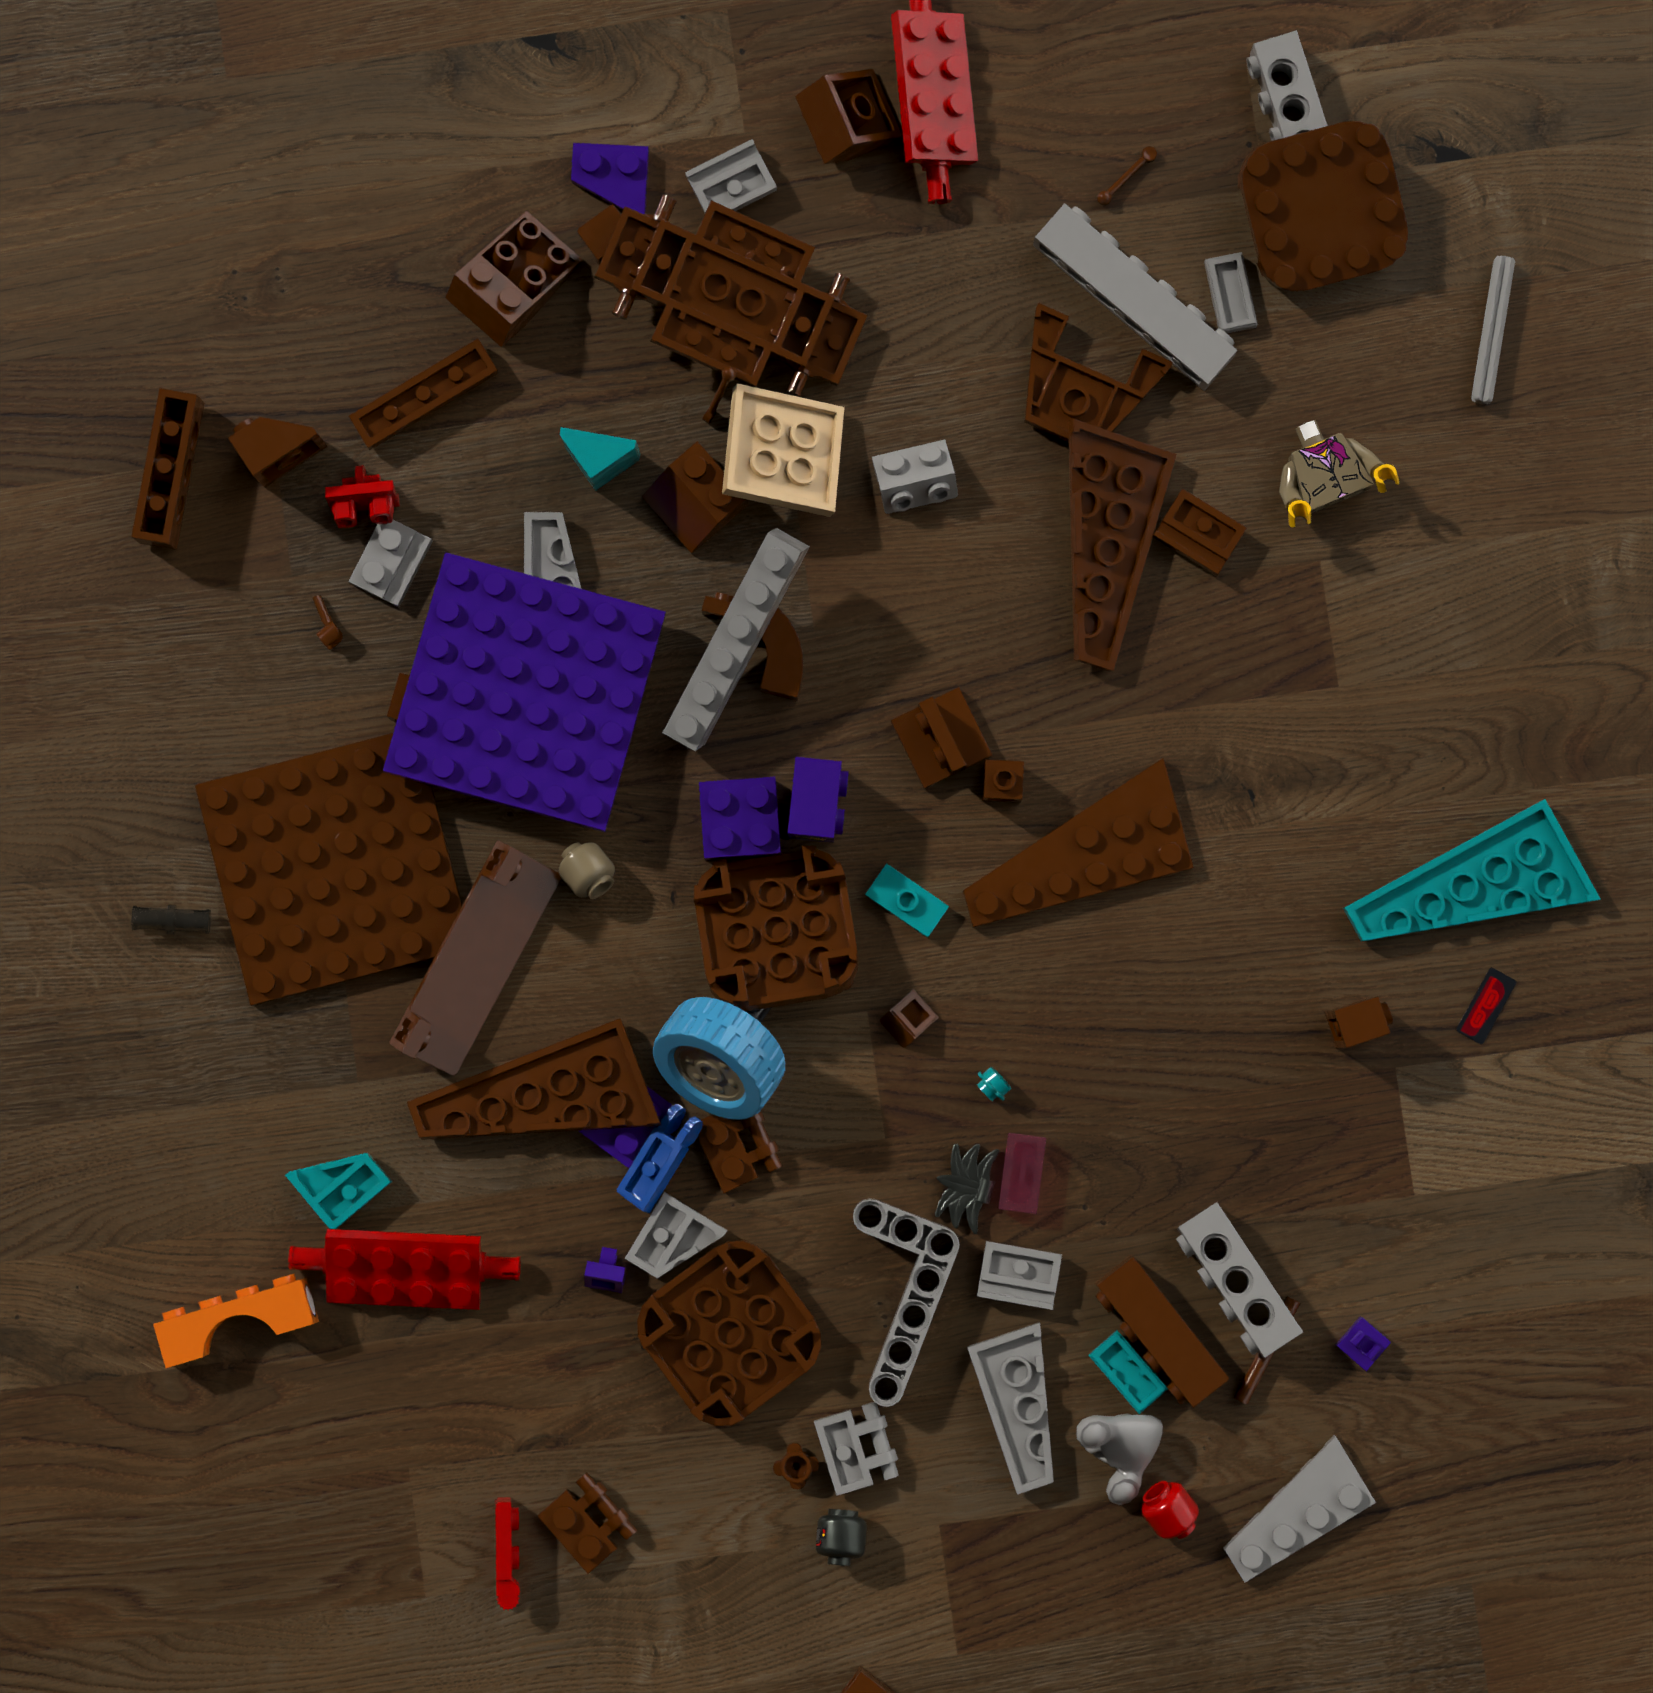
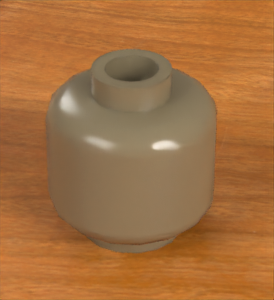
[558,842,615,899]

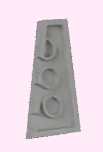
[967,1322,1054,1495]
[1223,1435,1376,1583]

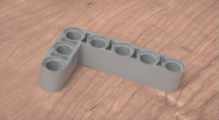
[853,1198,959,1407]

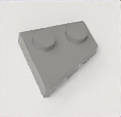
[625,1192,728,1278]

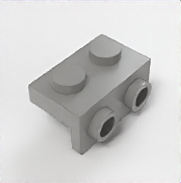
[872,439,958,514]

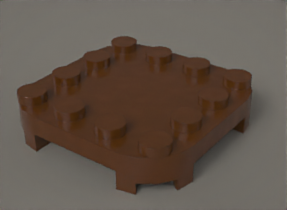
[1238,121,1408,291]
[694,845,858,1011]
[637,1239,822,1426]

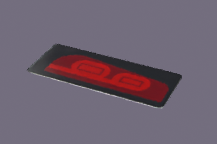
[1456,967,1516,1044]

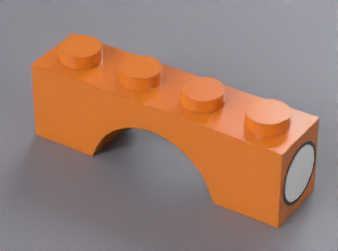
[153,1273,319,1368]

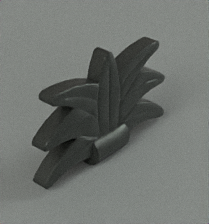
[935,1144,1000,1234]

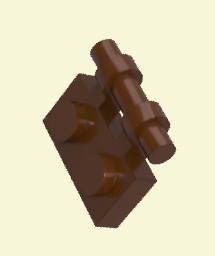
[698,1111,782,1194]
[538,1472,637,1574]

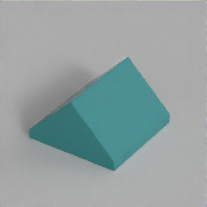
[559,427,640,491]

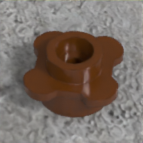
[773,1443,819,1490]

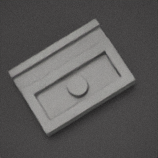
[685,139,777,213]
[348,520,433,608]
[977,1241,1062,1310]

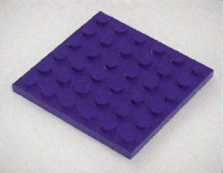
[383,552,666,832]

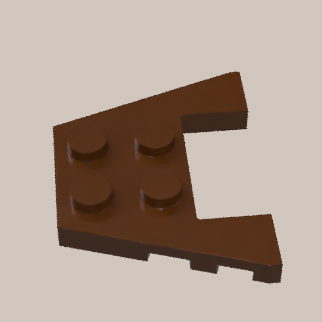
[1025,303,1173,442]

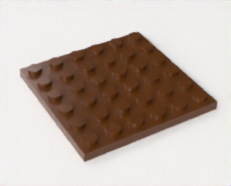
[195,733,462,1006]

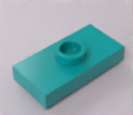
[865,863,949,938]
[1088,1330,1168,1414]

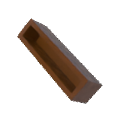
[1095,1255,1229,1408]

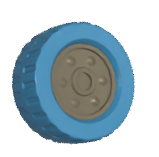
[653,997,785,1120]

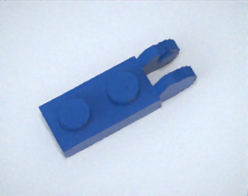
[616,1104,704,1213]

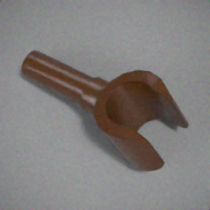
[313,595,343,650]

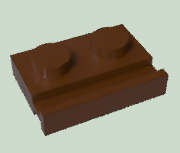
[1153,489,1247,576]

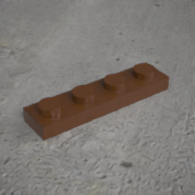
[349,339,499,450]

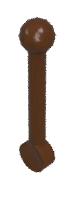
[1097,146,1157,205]
[702,367,737,424]

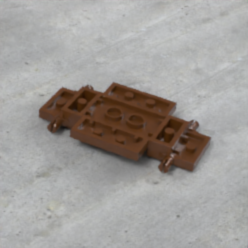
[594,195,868,397]

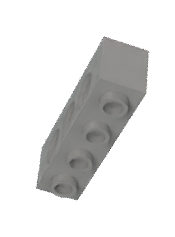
[1246,30,1328,141]
[1176,1202,1303,1358]

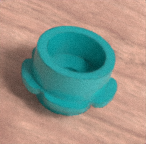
[977,1066,1012,1101]

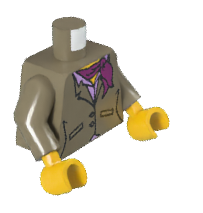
[1279,420,1399,528]

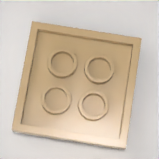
[722,383,844,517]

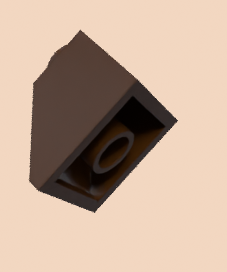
[795,69,903,164]
[228,417,328,488]
[642,441,748,554]

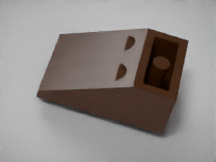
[445,211,583,347]

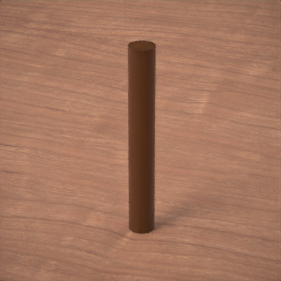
[1234,1296,1301,1405]

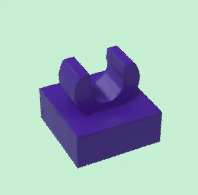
[584,1247,625,1293]
[1336,1316,1391,1371]

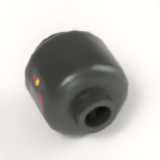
[816,1509,867,1566]

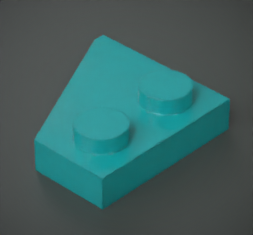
[285,1153,392,1229]

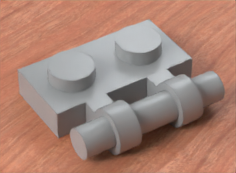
[814,1402,899,1496]

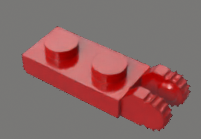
[495,1497,520,1611]

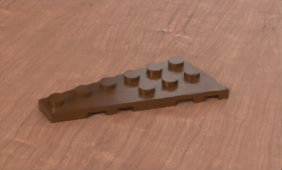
[1068,419,1177,672]

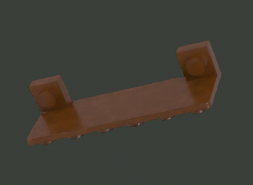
[389,840,561,1076]

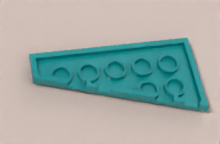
[1343,799,1601,942]

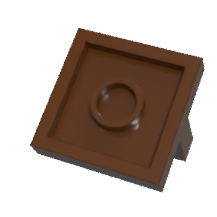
[891,687,992,789]

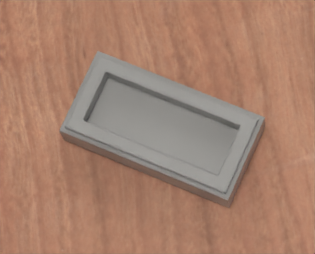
[1204,252,1258,333]

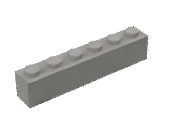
[1033,203,1237,391]
[662,528,810,751]

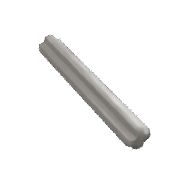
[1471,256,1515,404]

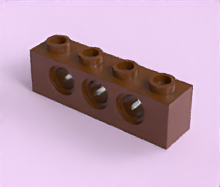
[131,388,205,550]

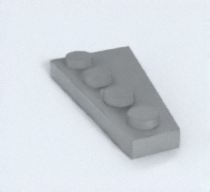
[524,512,581,589]

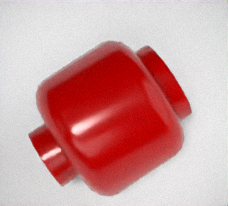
[1141,1481,1199,1539]

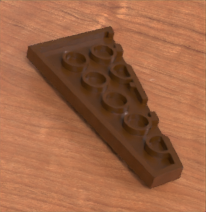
[963,758,1194,927]
[407,1018,662,1140]

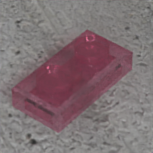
[998,1133,1046,1214]

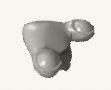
[1076,1413,1163,1505]

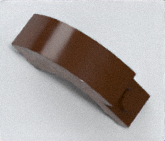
[701,592,804,701]

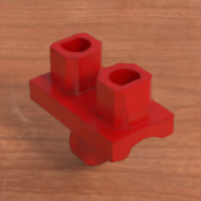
[325,465,400,528]

